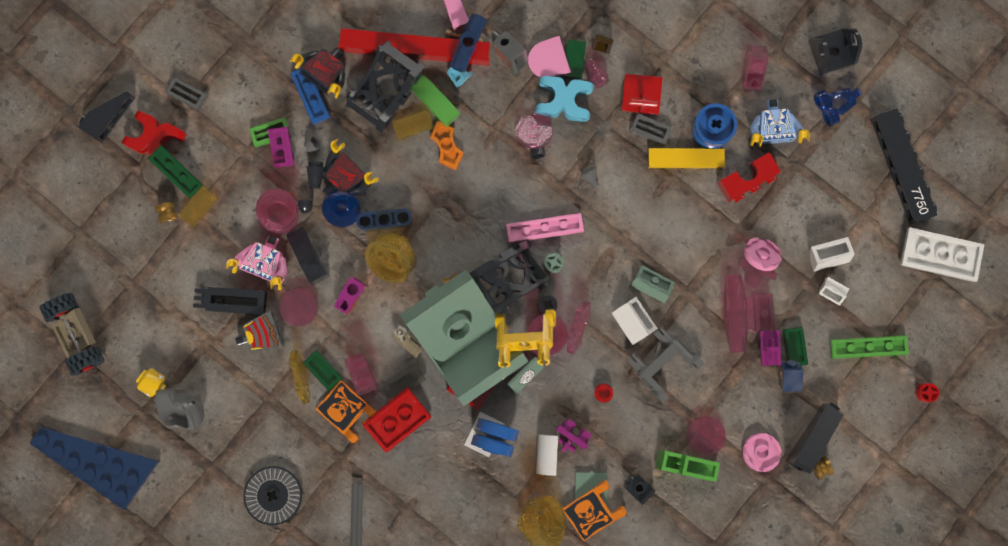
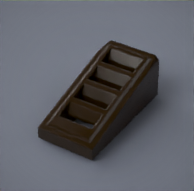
[592,34,614,54]

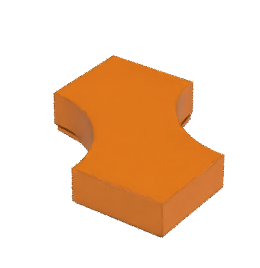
[430,120,464,171]

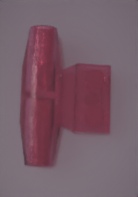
[723,275,775,353]

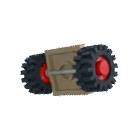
[39,293,105,376]

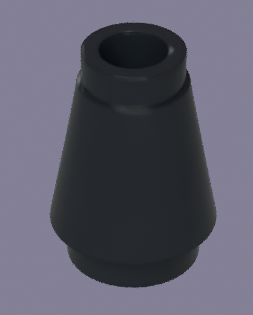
[306,161,325,189]

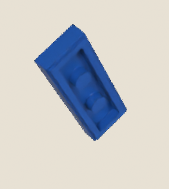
[290,69,330,125]

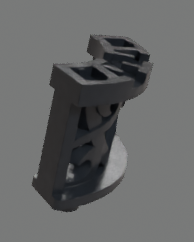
[346,40,426,133]
[469,241,552,314]

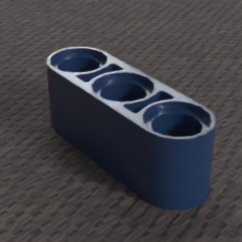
[356,209,413,232]

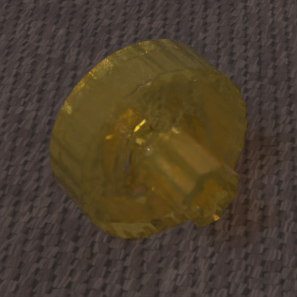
[365,233,417,283]
[517,495,566,546]

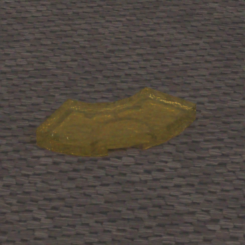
[289,350,310,404]

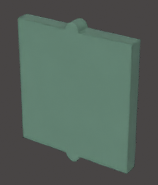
[575,471,608,505]

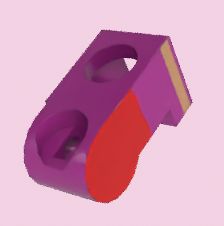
[334,277,368,315]

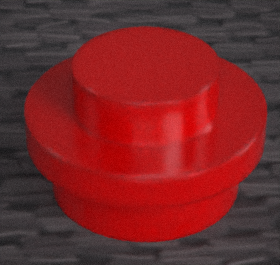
[594,383,613,403]

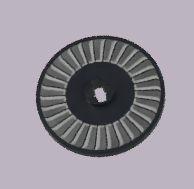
[243,466,302,525]

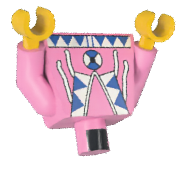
[226,235,288,290]

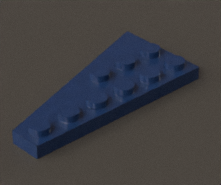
[30,427,160,510]

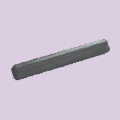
[350,483,363,546]

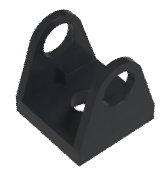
[808,28,862,76]

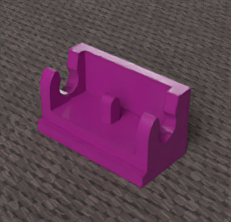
[267,126,295,168]

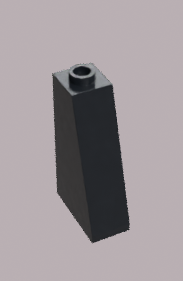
[785,402,844,474]

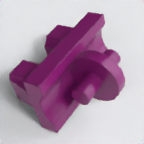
[759,330,781,366]
[555,418,591,453]

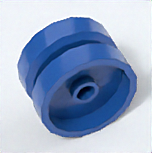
[691,103,737,149]
[471,418,520,457]

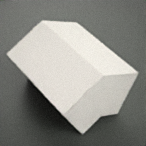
[819,277,849,305]

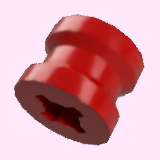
[915,383,940,402]

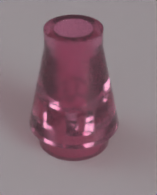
[585,59,609,88]

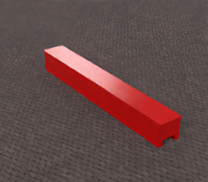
[338,28,490,66]

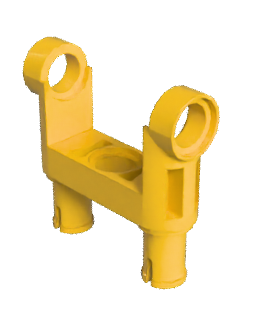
[495,309,556,368]

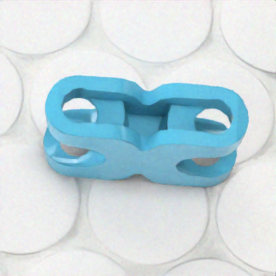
[535,76,594,122]

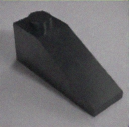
[78,91,135,143]
[286,226,330,285]

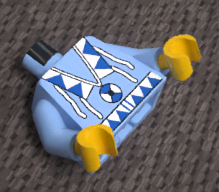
[749,99,810,147]

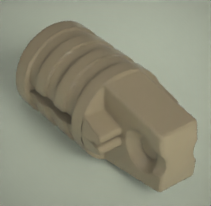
[392,325,424,358]

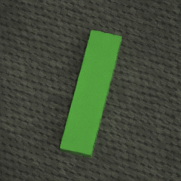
[829,335,909,359]

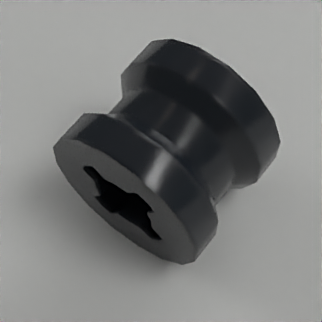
[538,295,557,314]

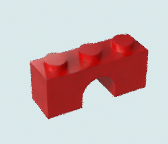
[717,152,781,203]

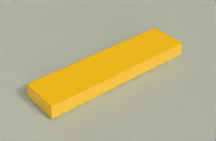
[648,148,725,169]

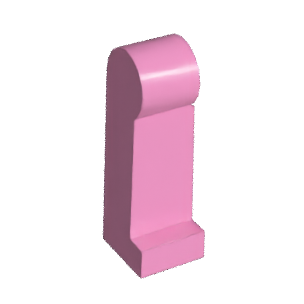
[443,0,469,33]

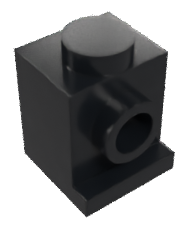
[624,473,656,505]

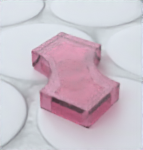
[567,301,591,354]

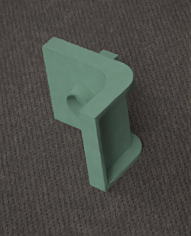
[400,270,528,406]

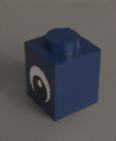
[779,360,804,392]

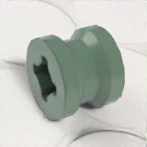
[544,253,563,274]

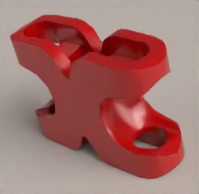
[121,111,187,155]

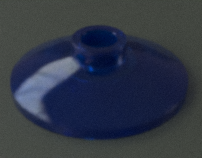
[322,192,360,227]

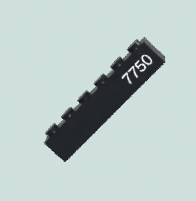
[870,108,937,225]

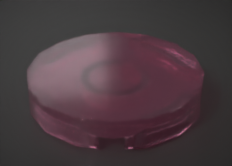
[515,114,553,149]
[279,288,318,327]
[687,416,726,455]

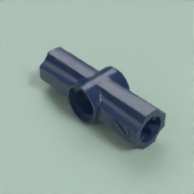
[449,13,487,73]

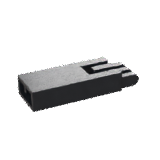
[193,287,267,315]

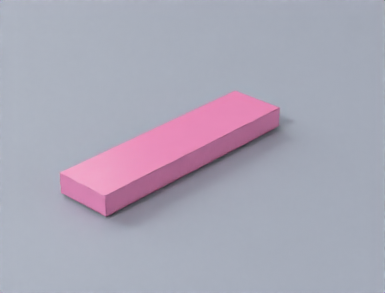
[506,213,584,244]

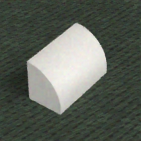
[810,237,855,272]
[612,297,658,345]
[536,434,558,476]

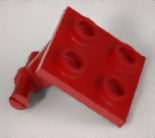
[621,73,663,115]

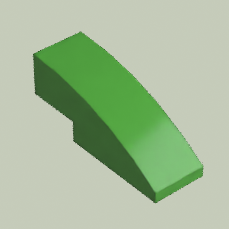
[412,75,460,128]
[655,449,720,482]

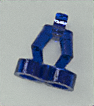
[813,88,862,127]

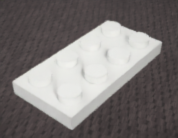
[900,227,985,282]

